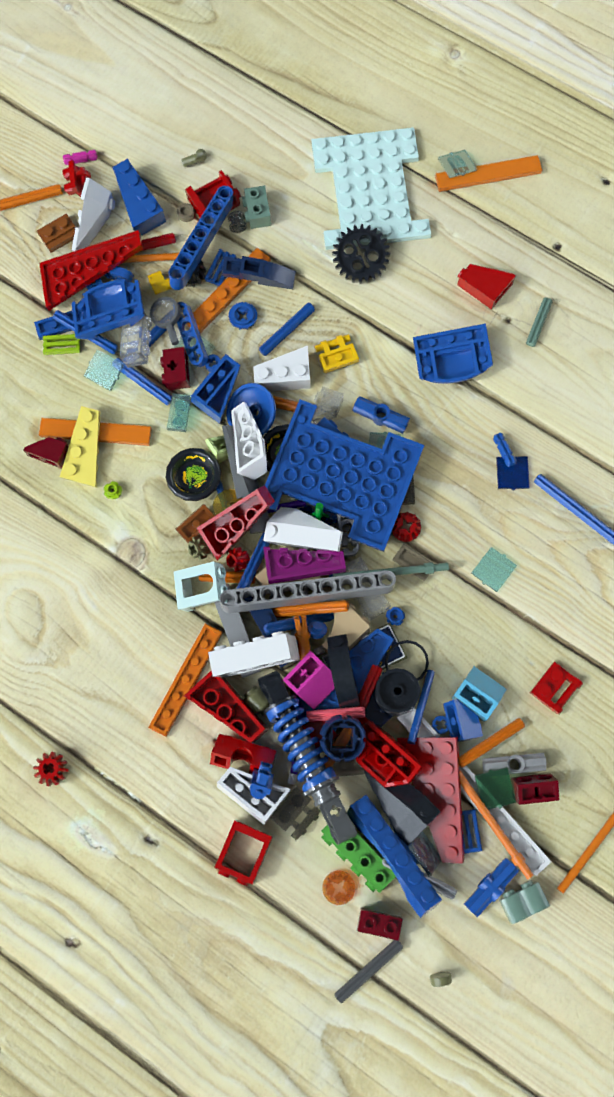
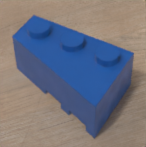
[191,354,240,424]

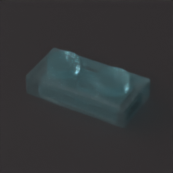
[167,393,191,432]

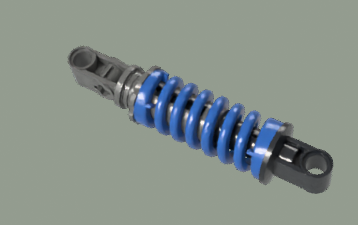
[258,670,357,845]

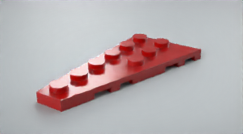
[39,230,143,311]

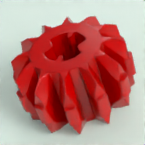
[33,752,68,787]

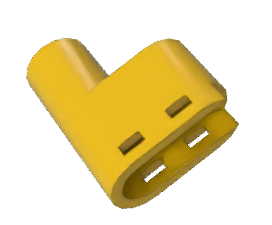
[147,271,172,295]

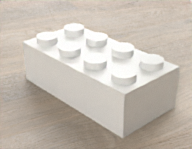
[208,631,300,677]

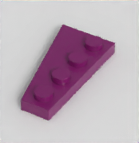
[263,547,346,584]

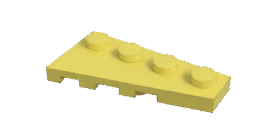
[60,406,101,488]

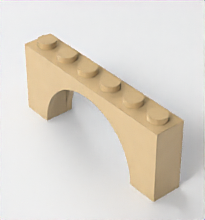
[255,546,370,654]

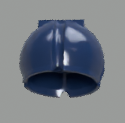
[319,715,366,762]

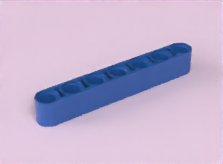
[168,186,233,290]

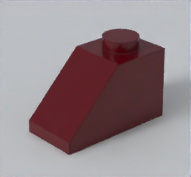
[23,437,69,469]

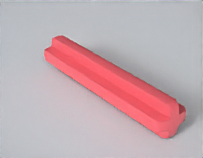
[306,707,366,722]

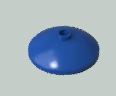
[226,383,276,436]

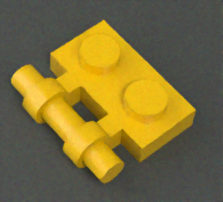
[314,334,359,373]

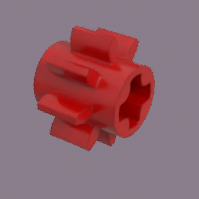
[226,547,250,572]

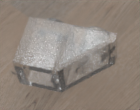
[312,387,343,425]

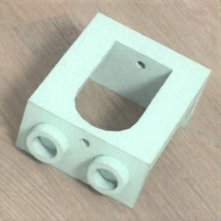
[174,562,228,612]

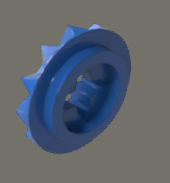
[229,302,257,330]

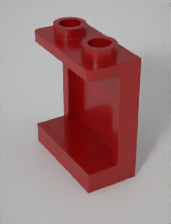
[185,170,241,218]

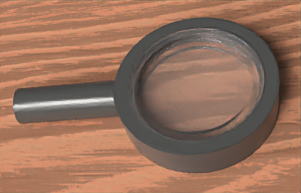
[150,297,181,345]

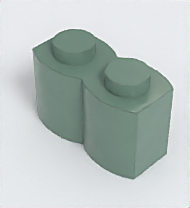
[499,880,550,924]

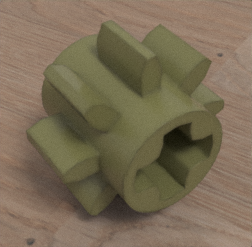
[188,535,211,560]

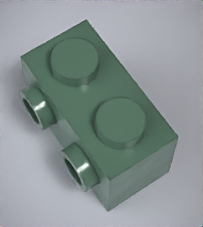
[242,185,271,229]

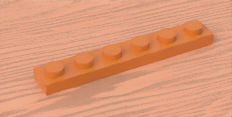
[186,248,271,334]

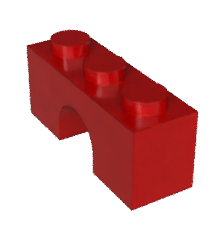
[210,733,277,775]

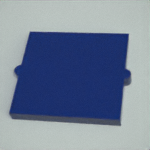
[496,456,529,491]

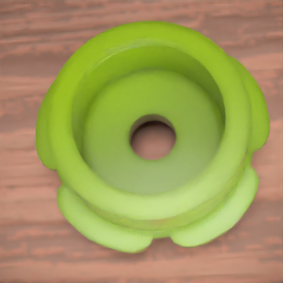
[104,481,122,499]

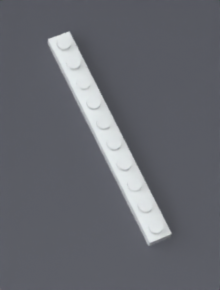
[396,708,551,876]

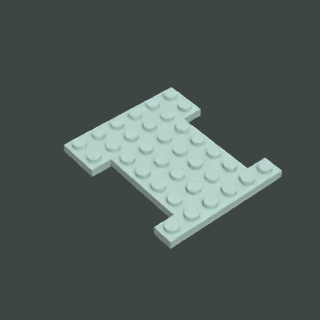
[311,127,431,250]

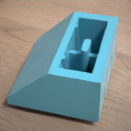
[451,666,507,722]

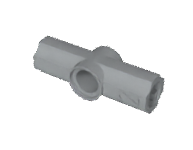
[482,753,547,777]

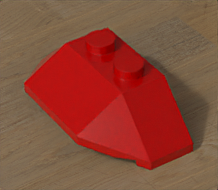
[356,717,423,788]

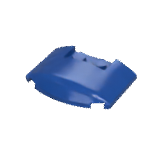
[71,279,145,339]
[413,323,493,384]

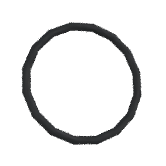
[385,640,429,681]

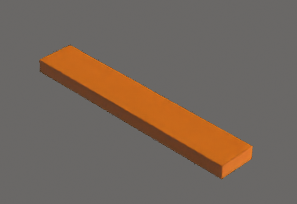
[435,155,542,192]
[39,418,152,446]
[148,623,223,737]

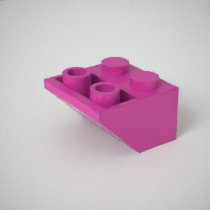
[283,651,335,710]

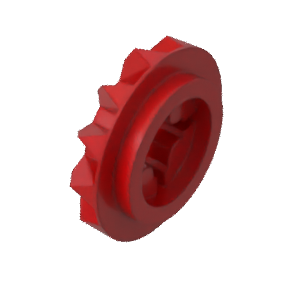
[392,511,422,542]

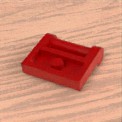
[530,661,583,715]

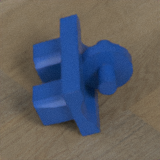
[250,761,274,799]

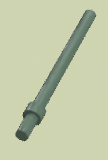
[333,562,449,577]

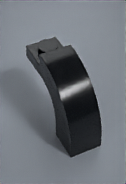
[327,634,360,709]

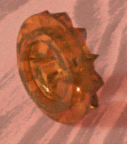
[322,871,355,905]

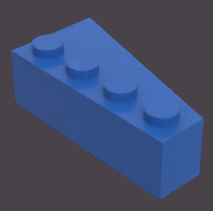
[113,158,166,236]

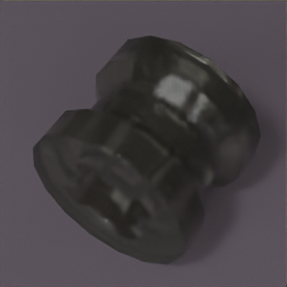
[227,211,247,233]

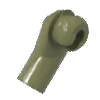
[182,149,207,167]

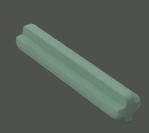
[526,297,553,347]

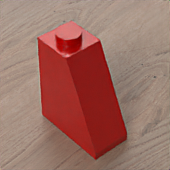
[457,264,516,310]

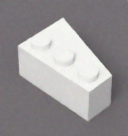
[217,767,291,825]

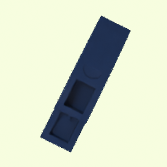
[222,256,296,290]

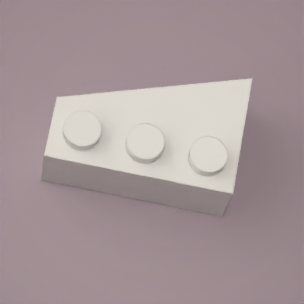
[253,346,311,391]

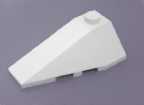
[231,402,267,480]
[263,507,343,552]

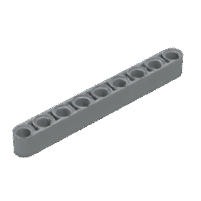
[220,570,396,613]

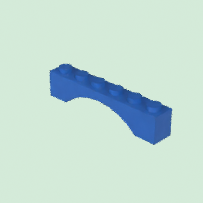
[347,795,442,918]

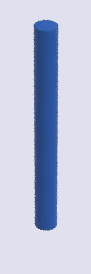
[407,670,435,745]

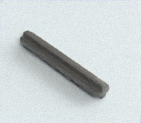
[335,940,403,1003]

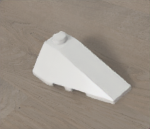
[72,177,115,251]

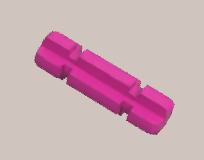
[63,149,97,165]

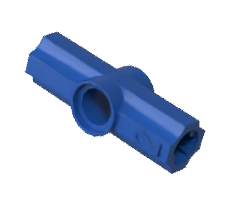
[353,396,410,434]
[464,858,519,917]

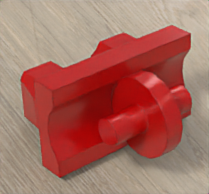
[62,160,91,197]

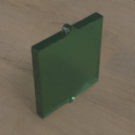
[474,767,517,810]

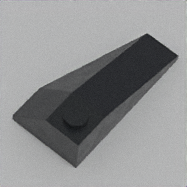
[364,770,441,846]

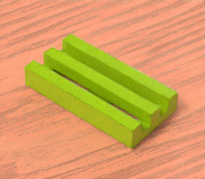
[43,334,80,355]

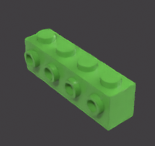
[321,825,396,893]

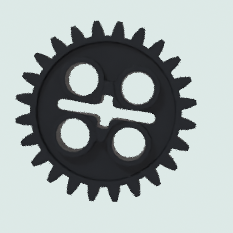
[332,224,390,284]

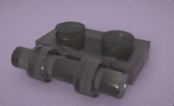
[270,786,321,841]

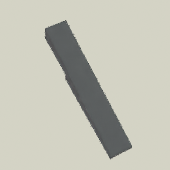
[222,425,270,534]

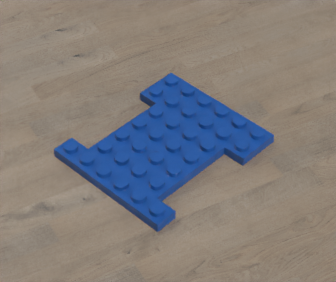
[265,400,424,552]

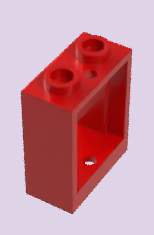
[214,820,273,886]

